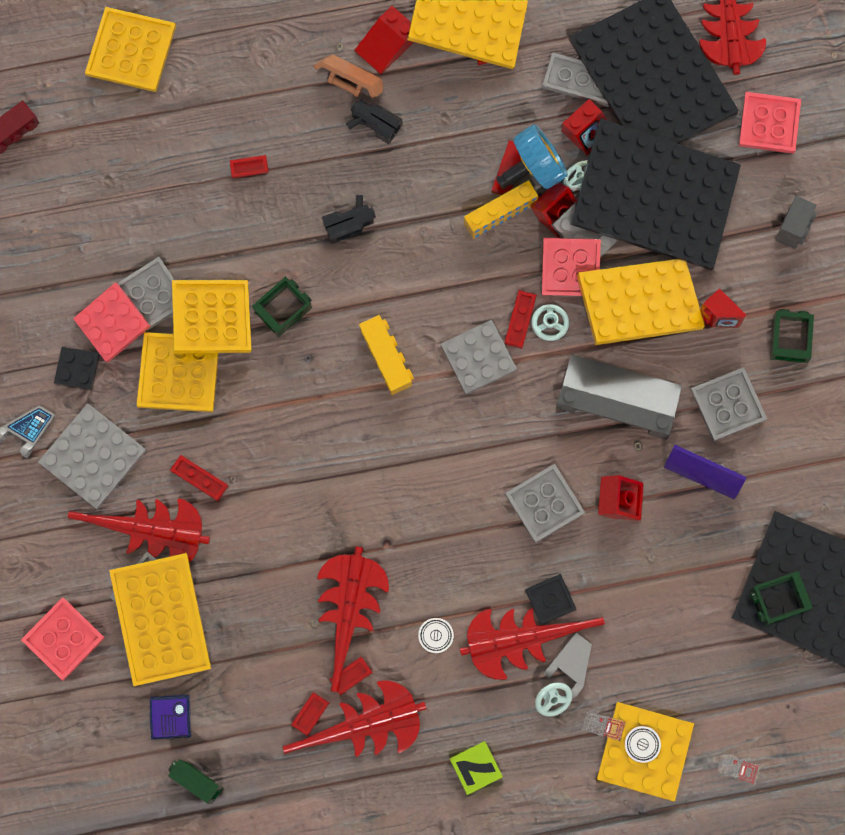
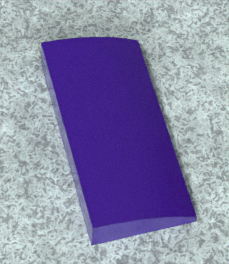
[664,445,747,499]

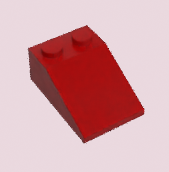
[354,6,414,75]

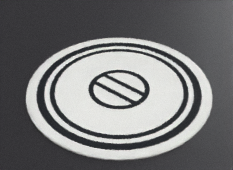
[418,618,454,653]
[625,726,661,763]

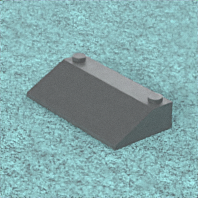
[556,355,682,440]

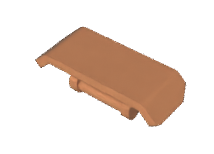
[313,55,383,98]

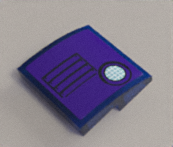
[150,695,192,740]

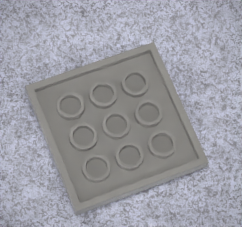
[38,403,147,510]

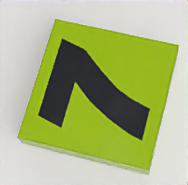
[450,741,503,795]

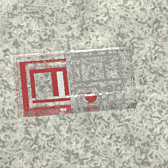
[582,711,626,741]
[716,753,761,785]

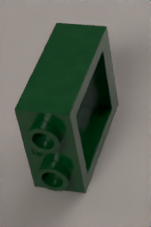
[252,276,312,338]
[770,309,814,363]
[750,571,813,626]
[168,759,223,804]

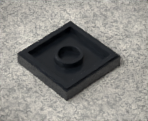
[525,574,577,626]

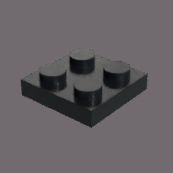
[54,347,100,391]

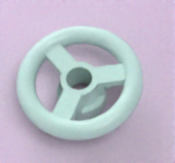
[563,160,587,191]
[531,304,569,341]
[535,683,572,716]

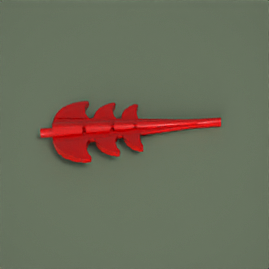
[699,0,766,75]
[68,498,210,563]
[317,547,389,693]
[459,608,605,680]
[282,680,427,757]

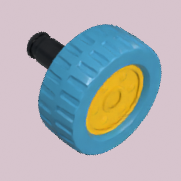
[496,124,568,189]

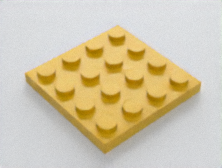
[85,7,176,92]
[172,280,251,353]
[137,332,219,412]
[597,702,694,802]

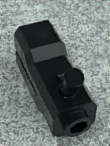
[346,99,403,144]
[322,195,376,244]

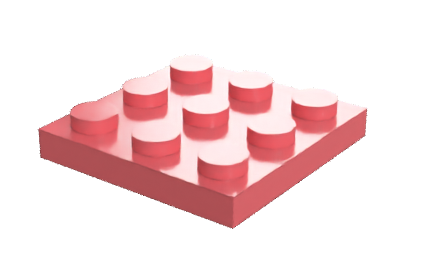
[739,92,801,154]
[542,238,601,296]
[73,282,151,363]
[21,597,105,681]

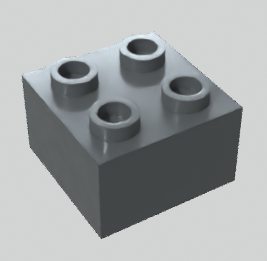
[775,196,817,249]

